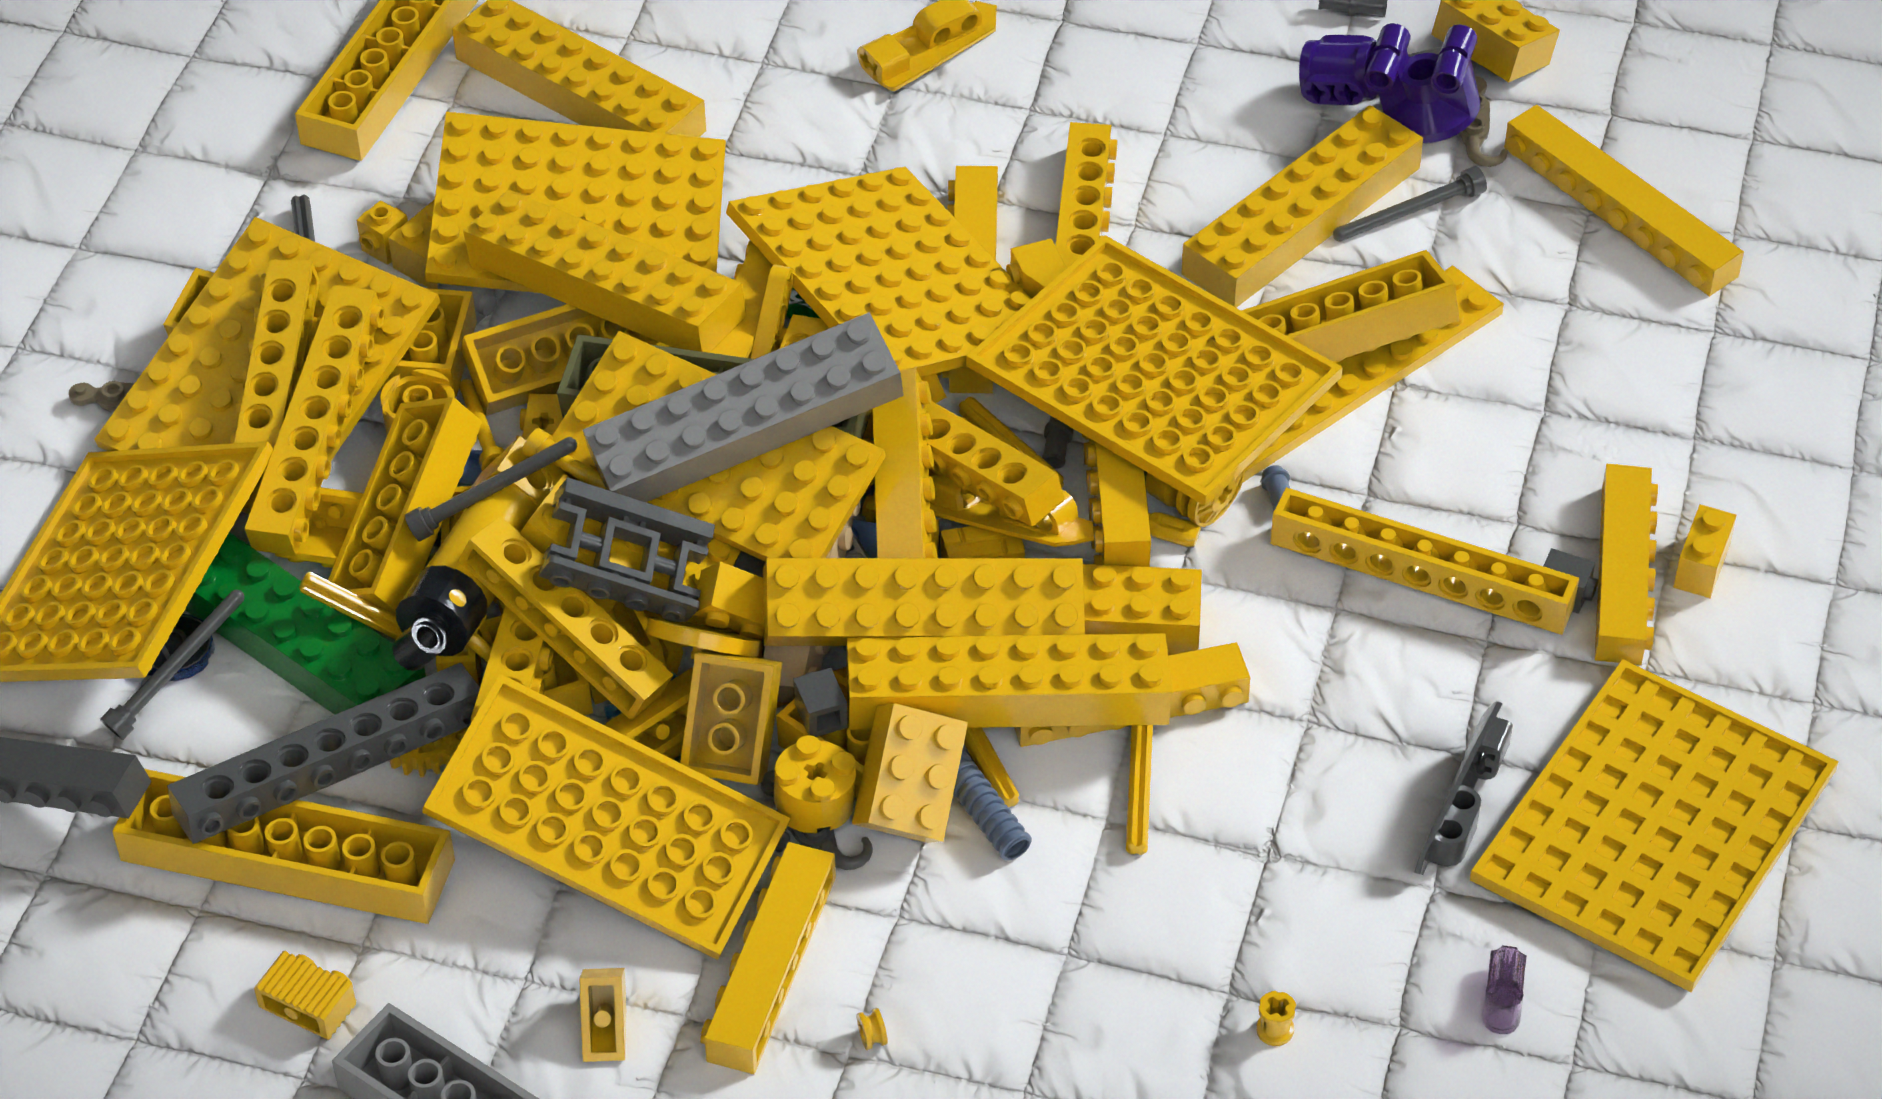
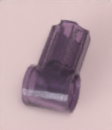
[1482,945,1527,1034]

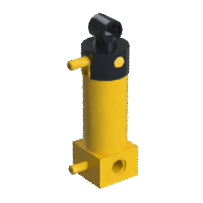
[392,436,571,671]

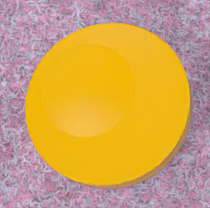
[645,617,761,659]

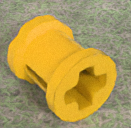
[1256,991,1296,1046]

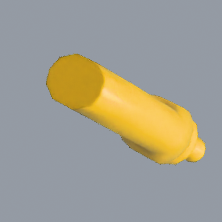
[1148,512,1201,547]

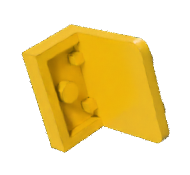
[275,487,363,568]

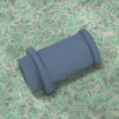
[1260,465,1290,511]

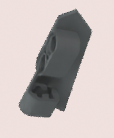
[1415,701,1513,875]

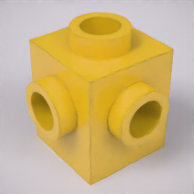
[356,200,408,265]

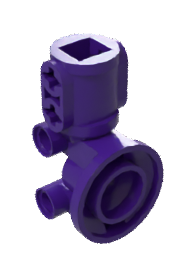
[1299,23,1480,143]

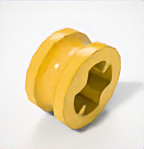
[856,1008,888,1050]

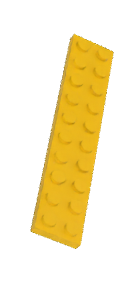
[1243,265,1504,482]

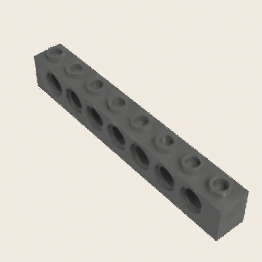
[167,662,480,844]

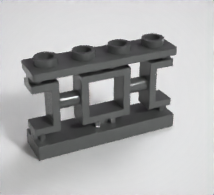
[539,477,715,622]

